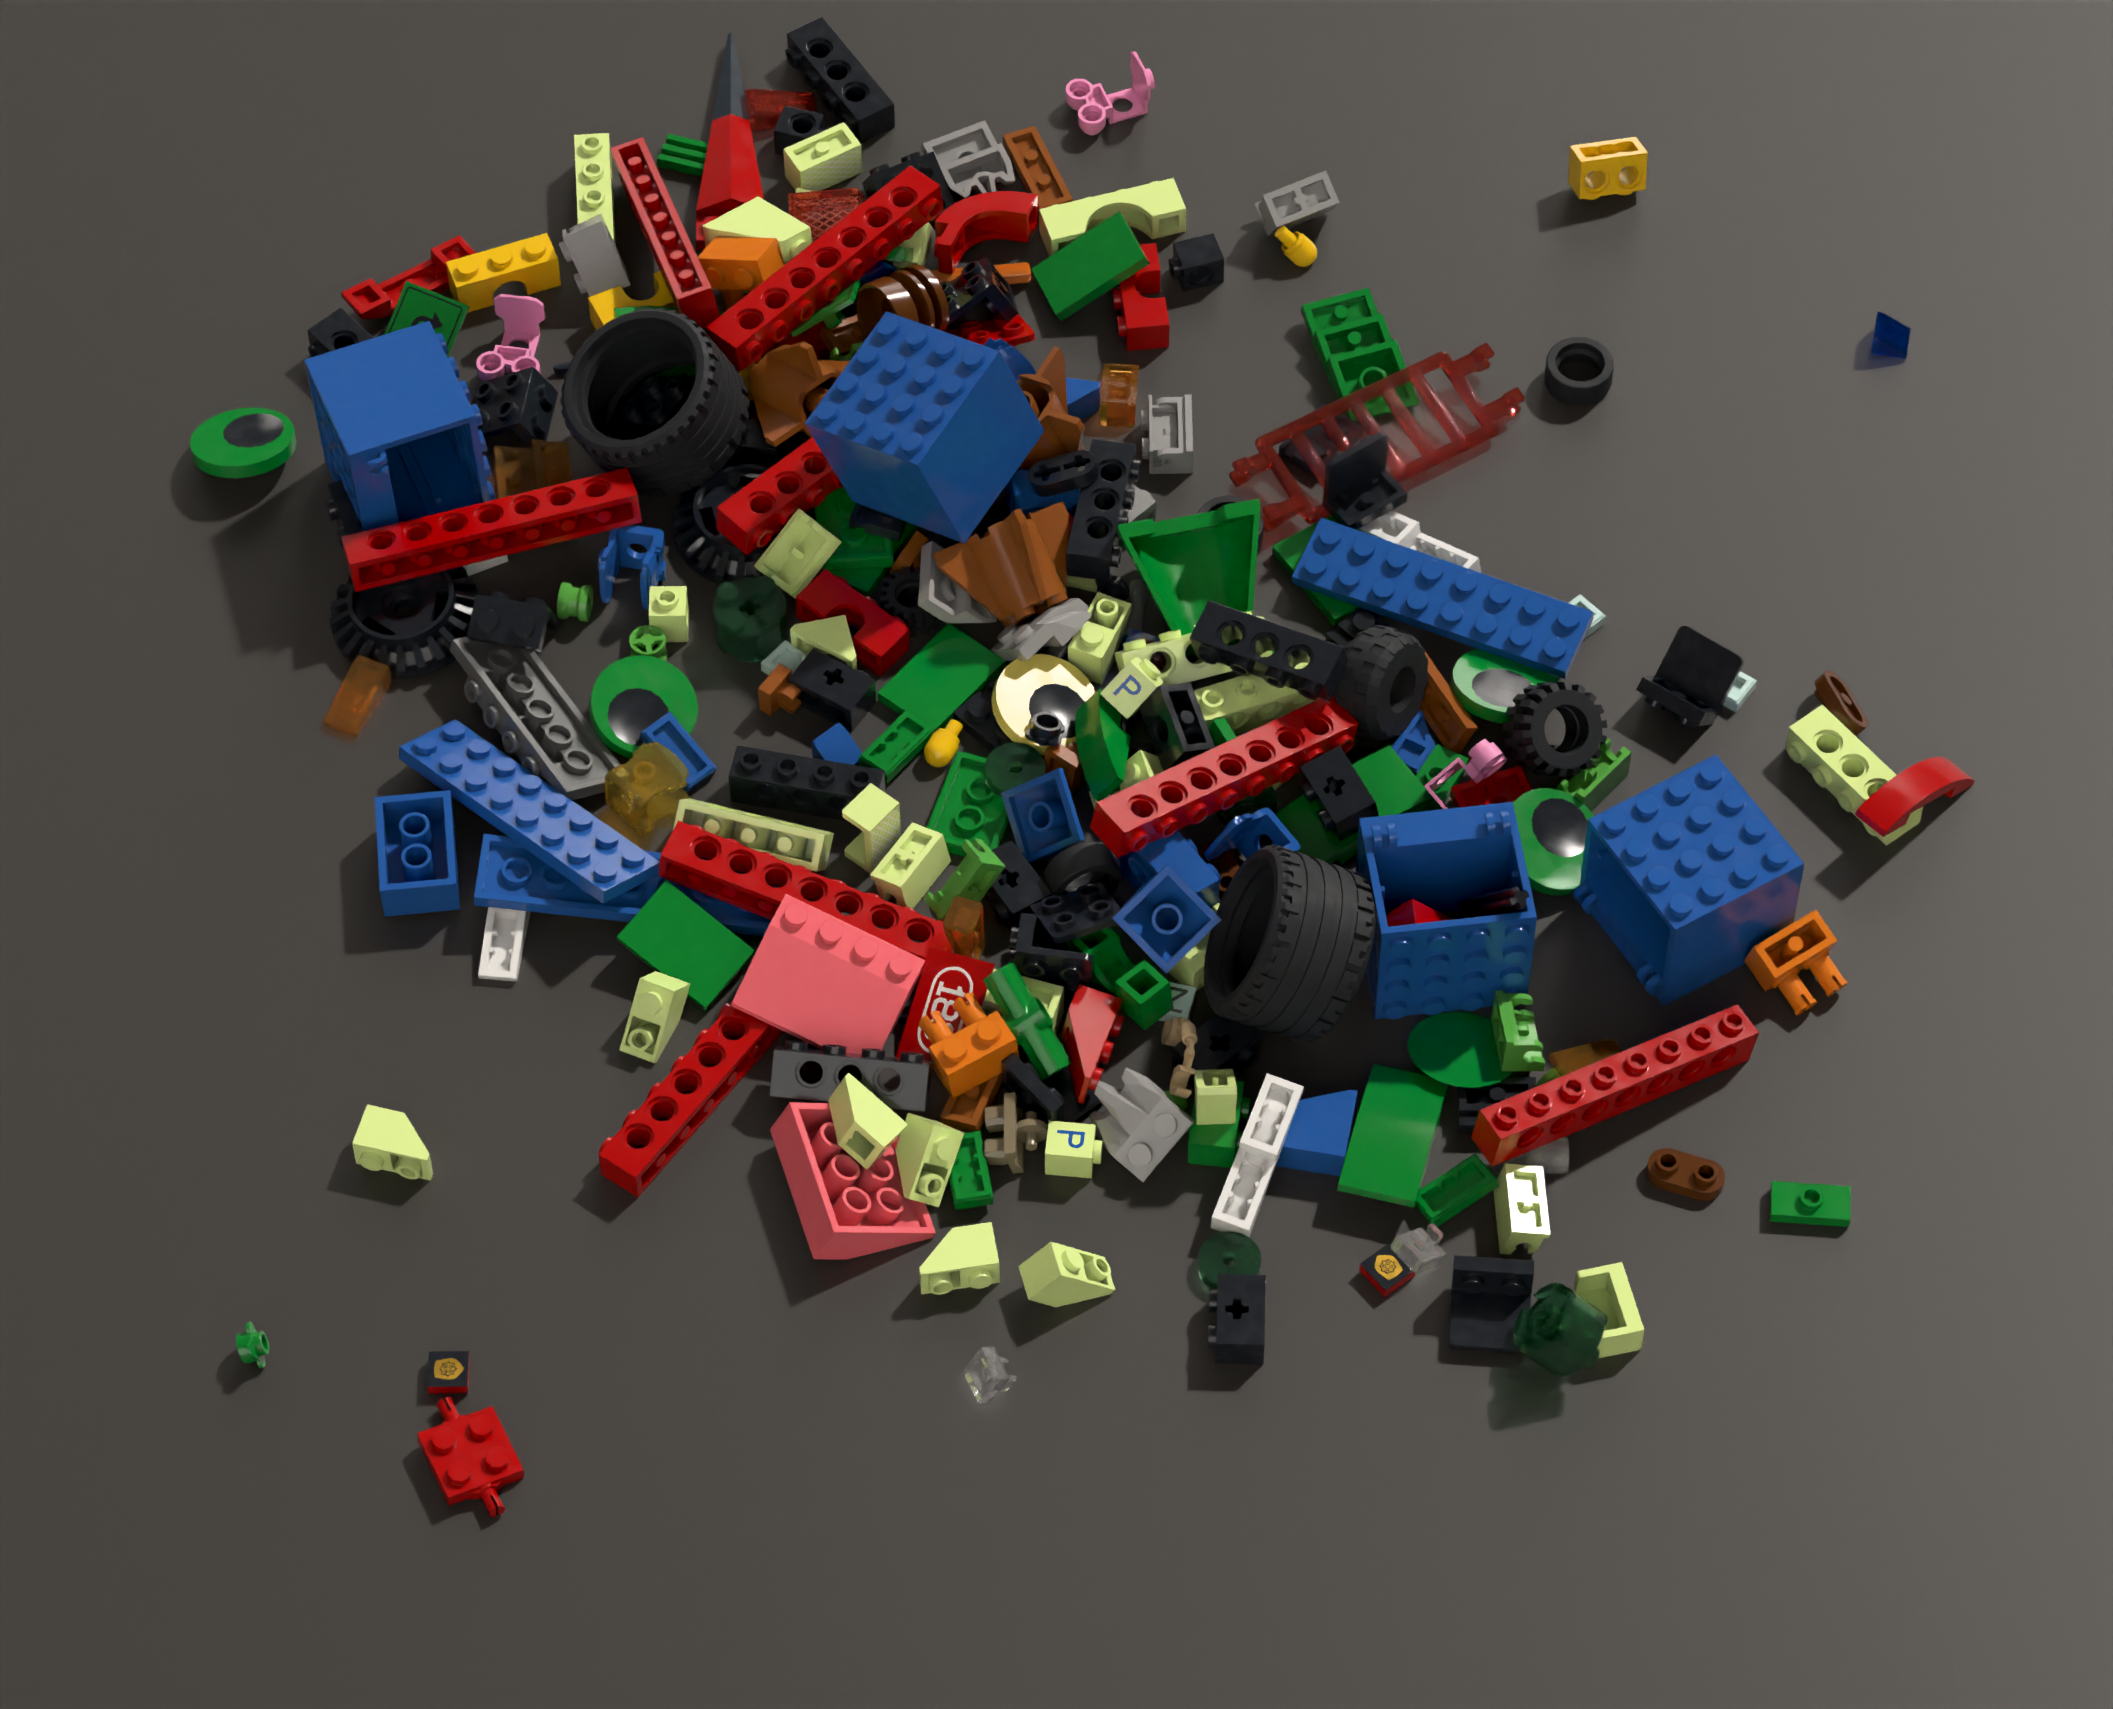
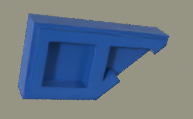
[1392,710,1435,776]

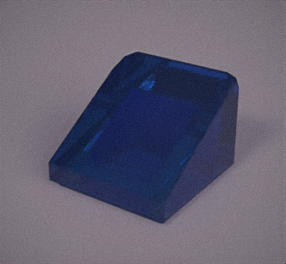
[1871,311,1911,359]

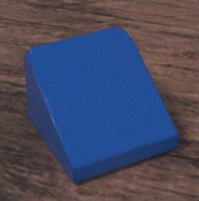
[812,723,862,765]

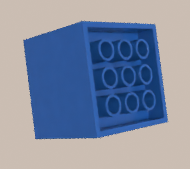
[805,311,1044,544]
[304,321,496,532]
[1573,754,1805,1007]
[1355,802,1537,1019]

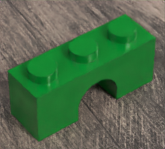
[1067,928,1174,1031]

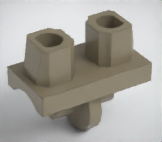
[984,1092,1048,1174]

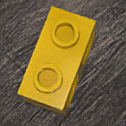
[1568,137,1648,200]

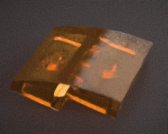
[491,440,571,499]

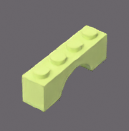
[1039,178,1186,257]

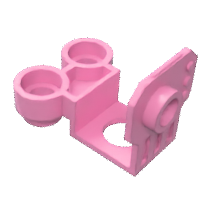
[1066,51,1155,135]
[476,294,545,381]
[1424,739,1507,809]

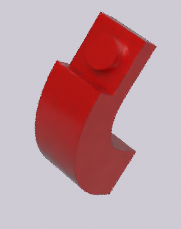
[934,191,1039,274]

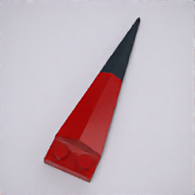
[696,32,764,250]

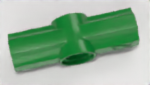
[983,962,1072,1080]

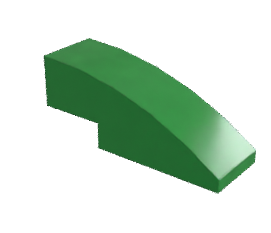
[1075,689,1131,801]

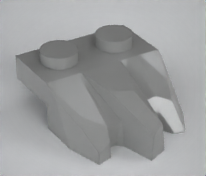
[921,120,1015,198]
[918,541,997,623]
[991,598,1092,661]
[1089,1067,1195,1182]

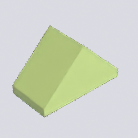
[790,615,857,670]
[1194,1069,1237,1125]

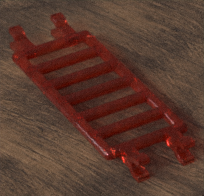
[1229,343,1525,533]

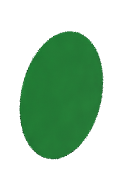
[1408,1012,1514,1088]

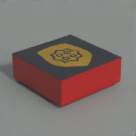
[1359,1243,1416,1297]
[427,1351,470,1394]

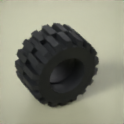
[1503,682,1607,776]

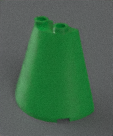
[1116,498,1261,657]

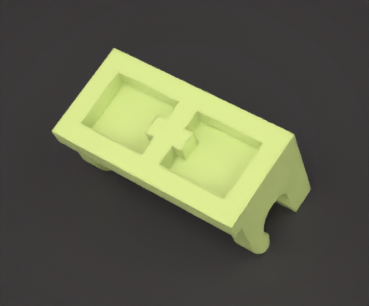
[754,508,842,599]
[870,822,951,909]
[1493,1163,1550,1254]

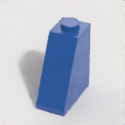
[1276,1090,1358,1176]

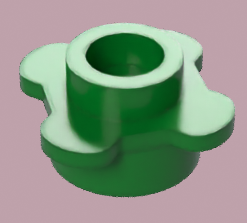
[236,1322,270,1368]

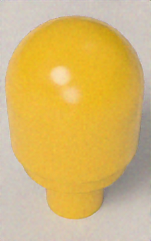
[1275,226,1317,267]
[924,719,963,767]

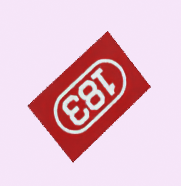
[896,947,995,1068]

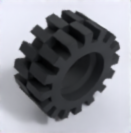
[880,566,943,637]

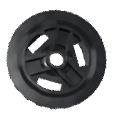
[673,461,816,588]
[330,566,478,679]

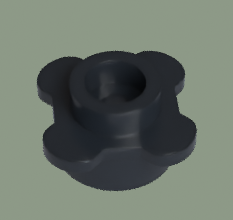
[1093,575,1130,601]
[1025,712,1065,747]

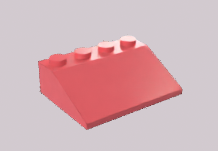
[731,894,925,1054]
[770,1102,936,1260]

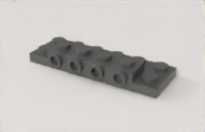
[450,637,629,800]

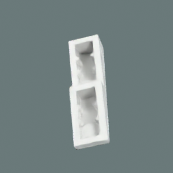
[1358,511,1481,573]
[478,907,530,982]
[1211,1073,1304,1241]

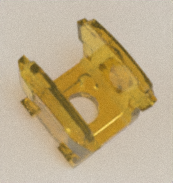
[605,742,689,837]

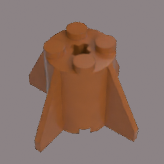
[748,342,850,447]
[1017,346,1085,470]
[932,501,1069,628]

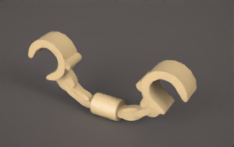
[1161,1017,1197,1099]

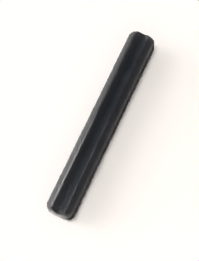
[1456,887,1530,919]

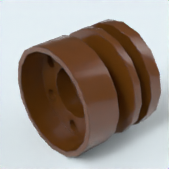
[855,264,949,338]

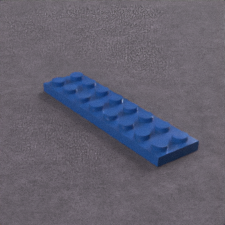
[1292,518,1593,679]
[399,719,660,904]
[474,834,780,936]

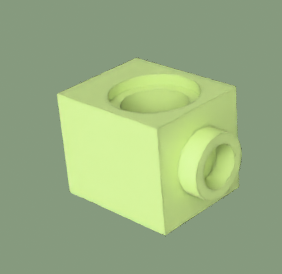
[649,586,689,642]

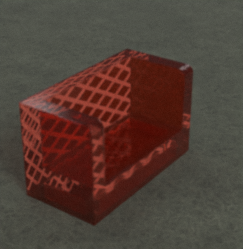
[788,188,865,242]

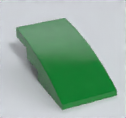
[1300,287,1419,422]
[1275,745,1434,865]
[1337,1064,1449,1208]

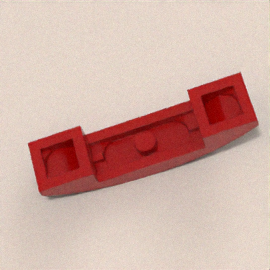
[341,235,476,319]
[1855,757,1975,837]

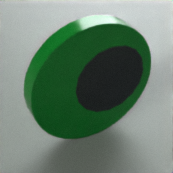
[190,407,297,478]
[1450,649,1559,724]
[589,655,698,761]
[1513,788,1594,895]

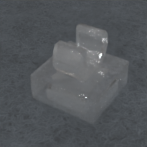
[1390,1223,1447,1274]
[963,1346,1017,1404]

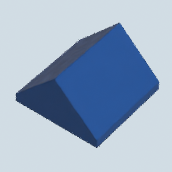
[1001,768,1085,864]
[1112,864,1222,974]

